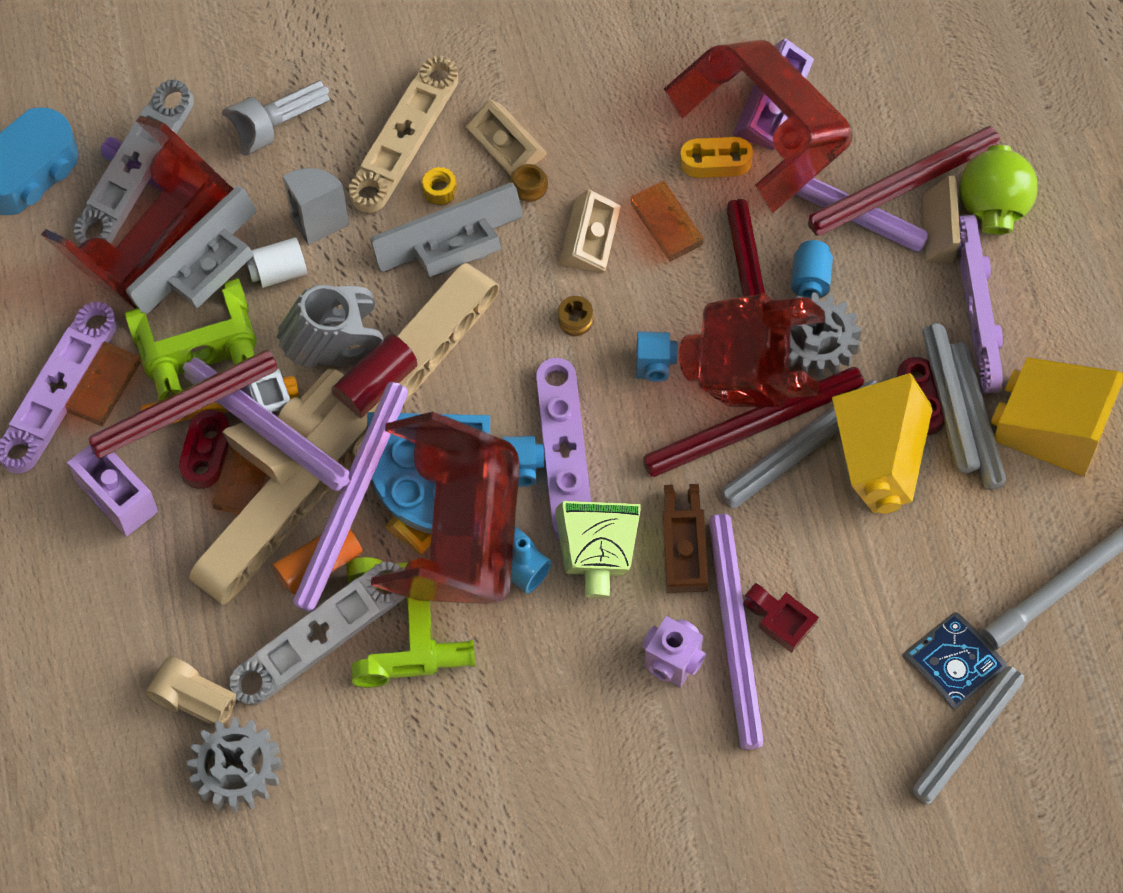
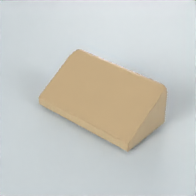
[465,99,547,176]
[922,176,960,263]
[559,189,621,273]
[222,422,302,486]

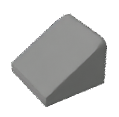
[240,369,290,414]

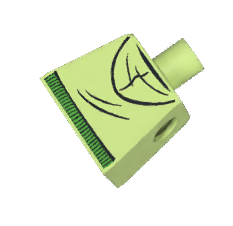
[555,501,640,598]

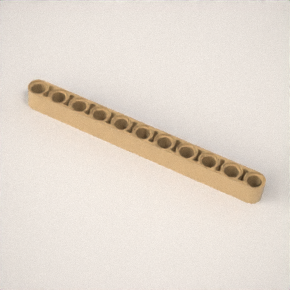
[189,263,499,605]

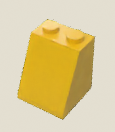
[991,357,1123,477]
[832,373,932,514]

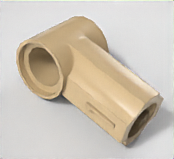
[278,368,344,438]
[145,656,237,727]

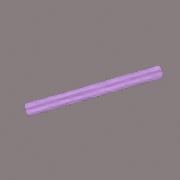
[183,358,350,491]
[293,382,408,612]
[709,514,763,750]

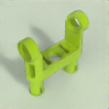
[124,278,257,402]
[346,557,476,688]

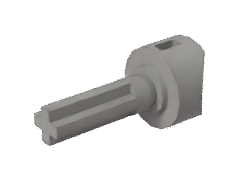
[222,80,330,156]

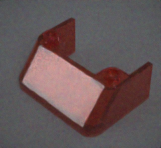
[664,40,853,213]
[41,115,233,309]
[371,411,520,604]

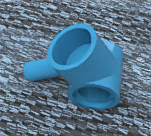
[478,524,552,594]

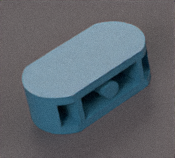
[0,108,79,215]

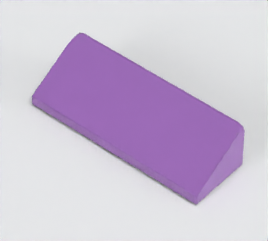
[733,38,814,150]

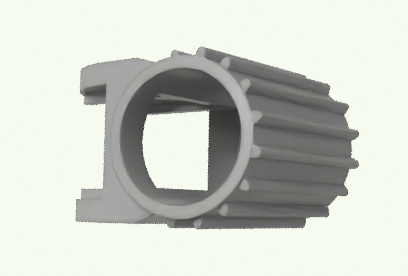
[276,285,383,367]

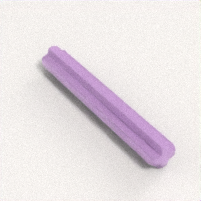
[785,170,928,252]

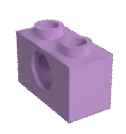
[67,445,158,537]

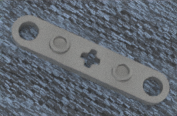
[74,79,194,251]
[229,562,410,705]

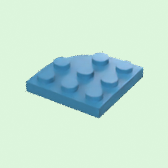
[367,412,491,537]

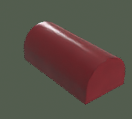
[331,334,418,418]

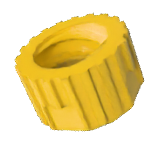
[422,167,457,205]

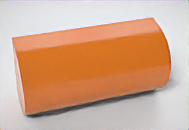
[272,529,363,594]

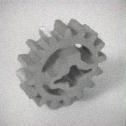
[774,293,861,378]
[187,718,282,813]

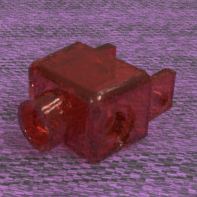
[679,293,825,407]

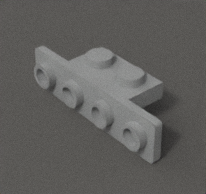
[370,183,523,278]
[126,186,256,315]

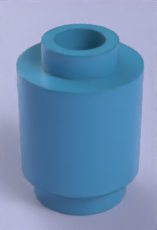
[791,240,833,301]

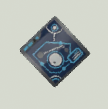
[904,612,1007,709]

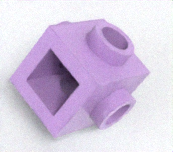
[642,616,706,688]

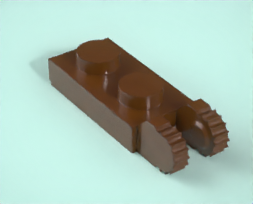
[662,484,708,593]

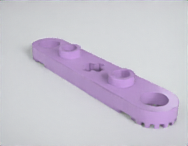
[958,215,1003,394]
[0,301,117,474]
[536,358,591,539]

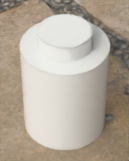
[246,237,308,288]

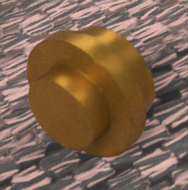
[510,164,548,202]

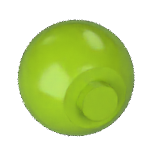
[959,145,1038,235]

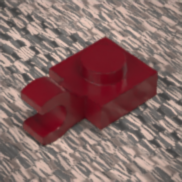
[743,583,819,653]

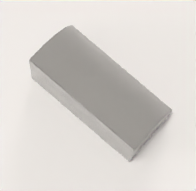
[282,168,349,245]

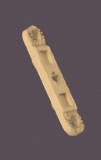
[349,55,458,213]

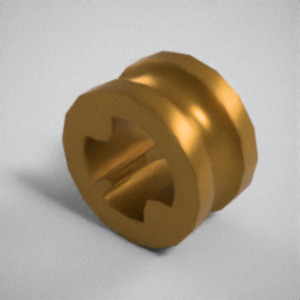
[558,296,593,336]

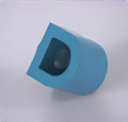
[636,331,678,382]
[502,436,544,487]

